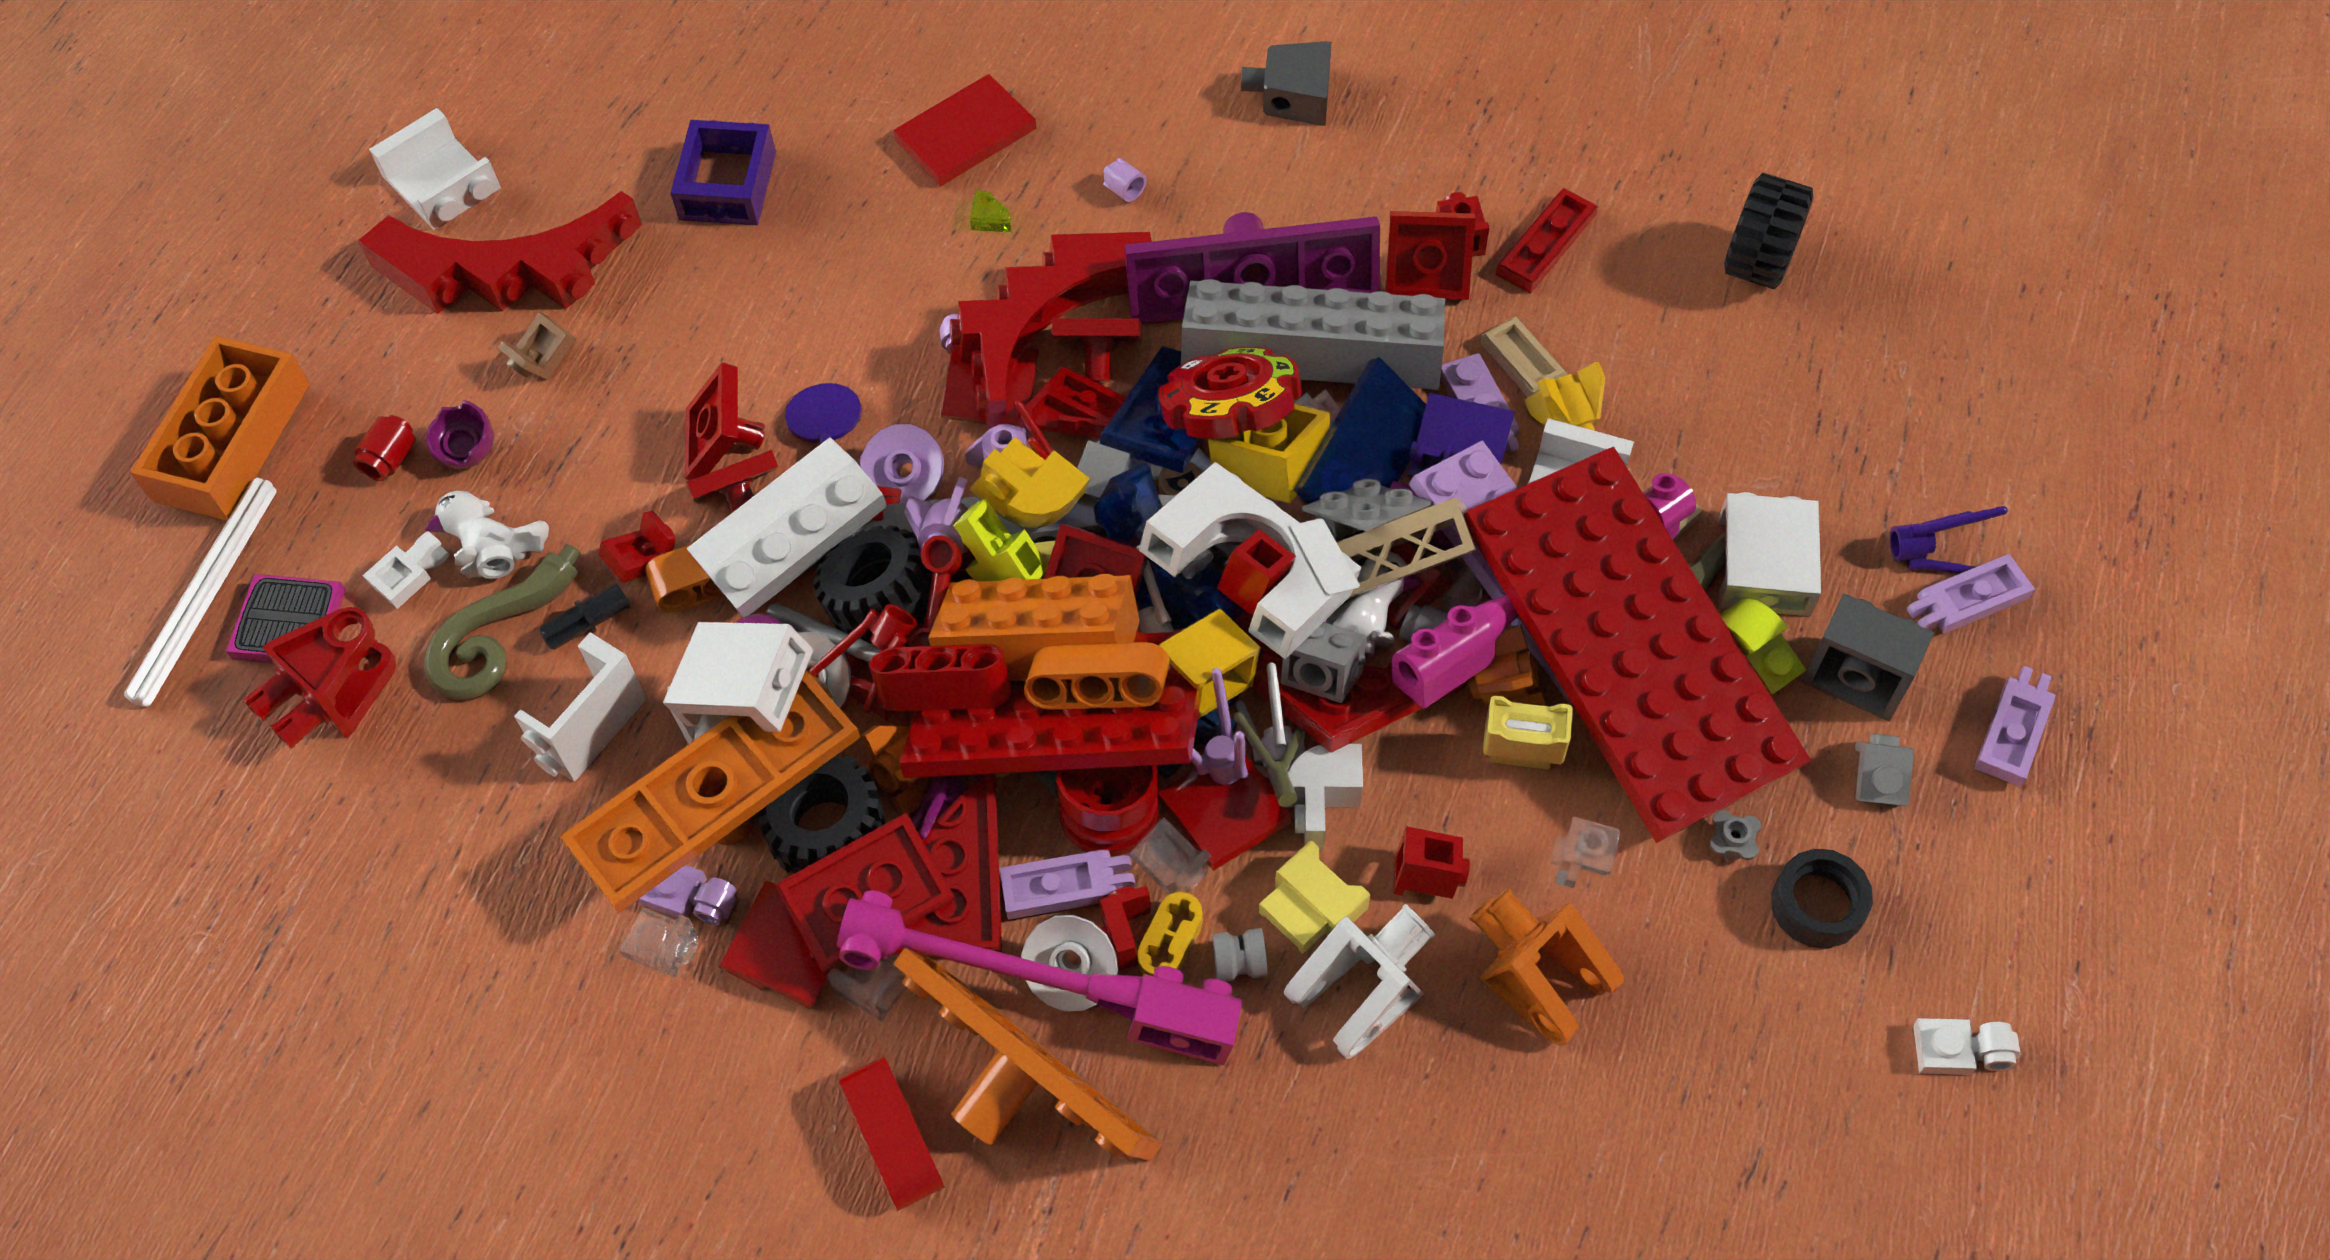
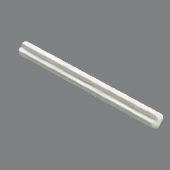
[124,477,276,707]

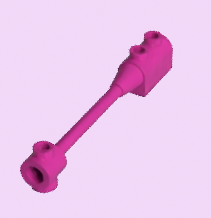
[1392,473,1696,709]
[837,890,1242,1065]

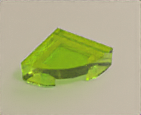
[970,190,1012,232]

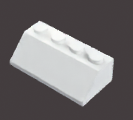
[687,437,887,618]

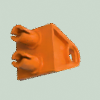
[1469,888,1624,1046]

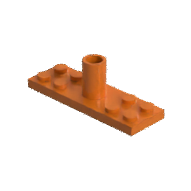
[560,670,860,914]
[893,948,1163,1162]

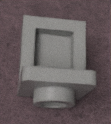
[1855,733,1914,806]

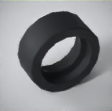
[1771,849,1873,949]

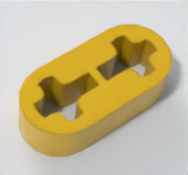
[1137,892,1203,976]

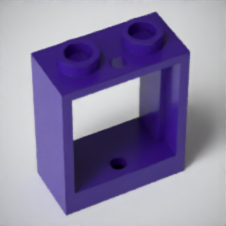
[670,120,776,225]

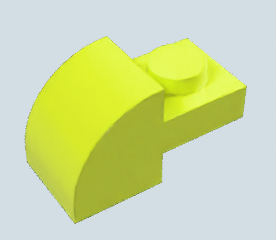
[953,498,1048,582]
[1720,598,1806,695]

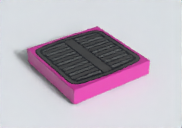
[226,574,346,663]

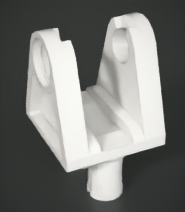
[1284,903,1436,1059]

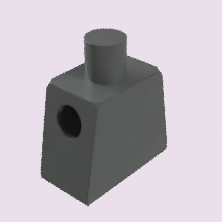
[1241,41,1332,126]

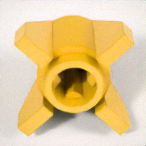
[1524,362,1606,431]

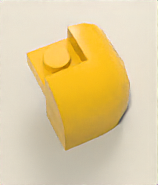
[969,437,1090,528]

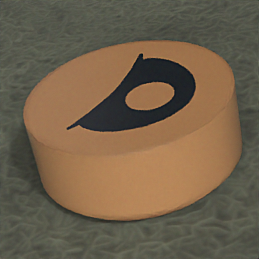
[1159,460,1202,495]

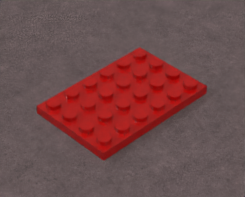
[899,629,1203,778]

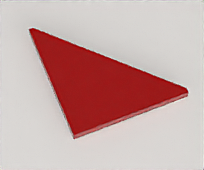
[1250,649,1466,753]
[810,773,1002,961]

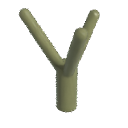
[1234,712,1303,807]

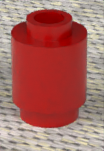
[353,415,416,481]

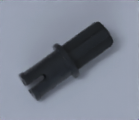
[539,582,631,650]

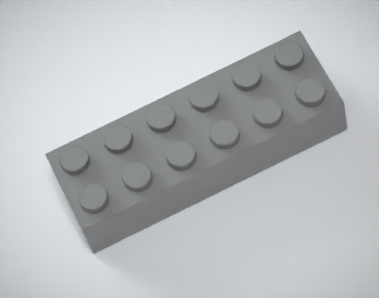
[1181,279,1445,390]

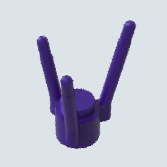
[1890,506,2008,574]

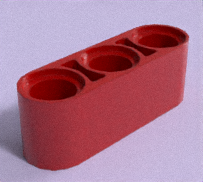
[869,644,1012,711]
[838,1056,945,1211]

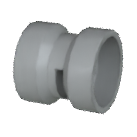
[1212,928,1268,982]

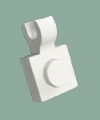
[362,531,450,609]

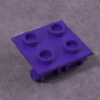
[1407,393,1515,477]

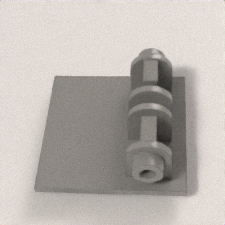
[1302,479,1432,541]

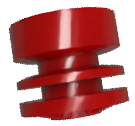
[1056,765,1158,856]

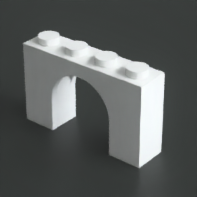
[1139,462,1362,659]

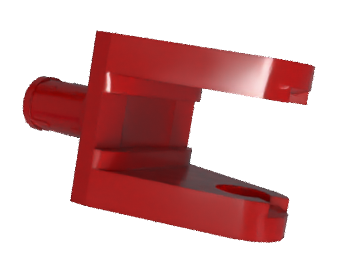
[242,607,396,749]

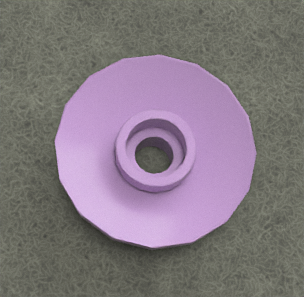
[860,424,944,503]

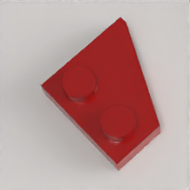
[1017,366,1136,438]

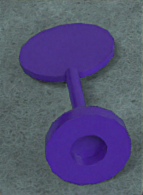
[785,383,862,444]

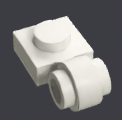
[1913,1018,2021,1075]

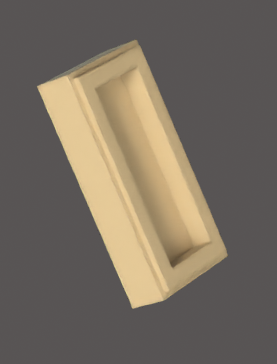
[1480,316,1567,397]

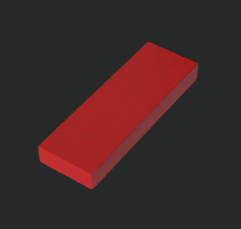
[1495,188,1598,294]

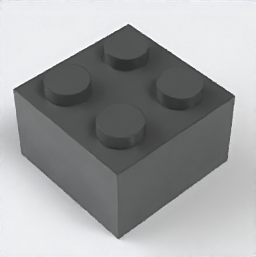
[1802,593,1935,721]

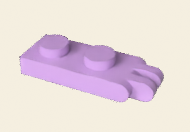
[1440,353,1519,453]
[1906,554,2035,633]
[1974,665,2056,787]
[999,850,1135,920]

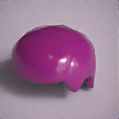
[425,400,495,469]

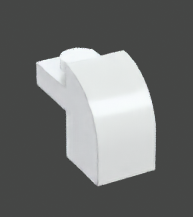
[1288,744,1363,851]

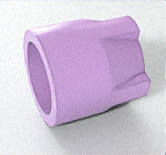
[1103,158,1147,202]

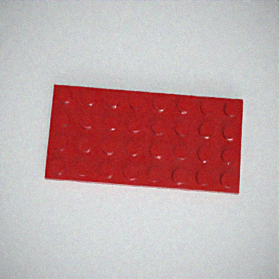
[1464,446,1811,844]

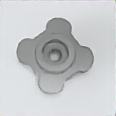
[1710,810,1761,860]

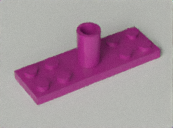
[1124,212,1380,324]

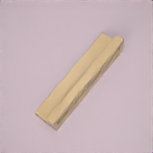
[1336,497,1477,599]

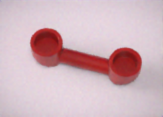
[906,535,962,647]

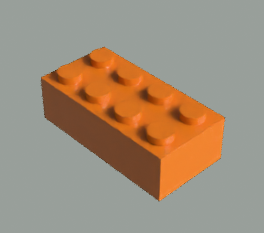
[130,335,310,521]
[928,574,1140,681]

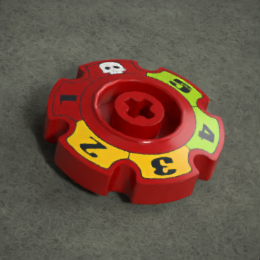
[1158,347,1302,439]

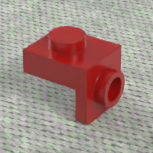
[598,510,675,583]
[1100,886,1151,971]

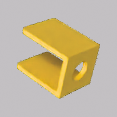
[1159,609,1261,719]

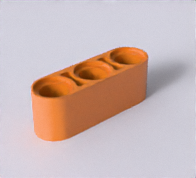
[645,544,725,613]
[1024,642,1170,710]

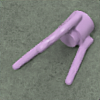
[1191,668,1248,785]

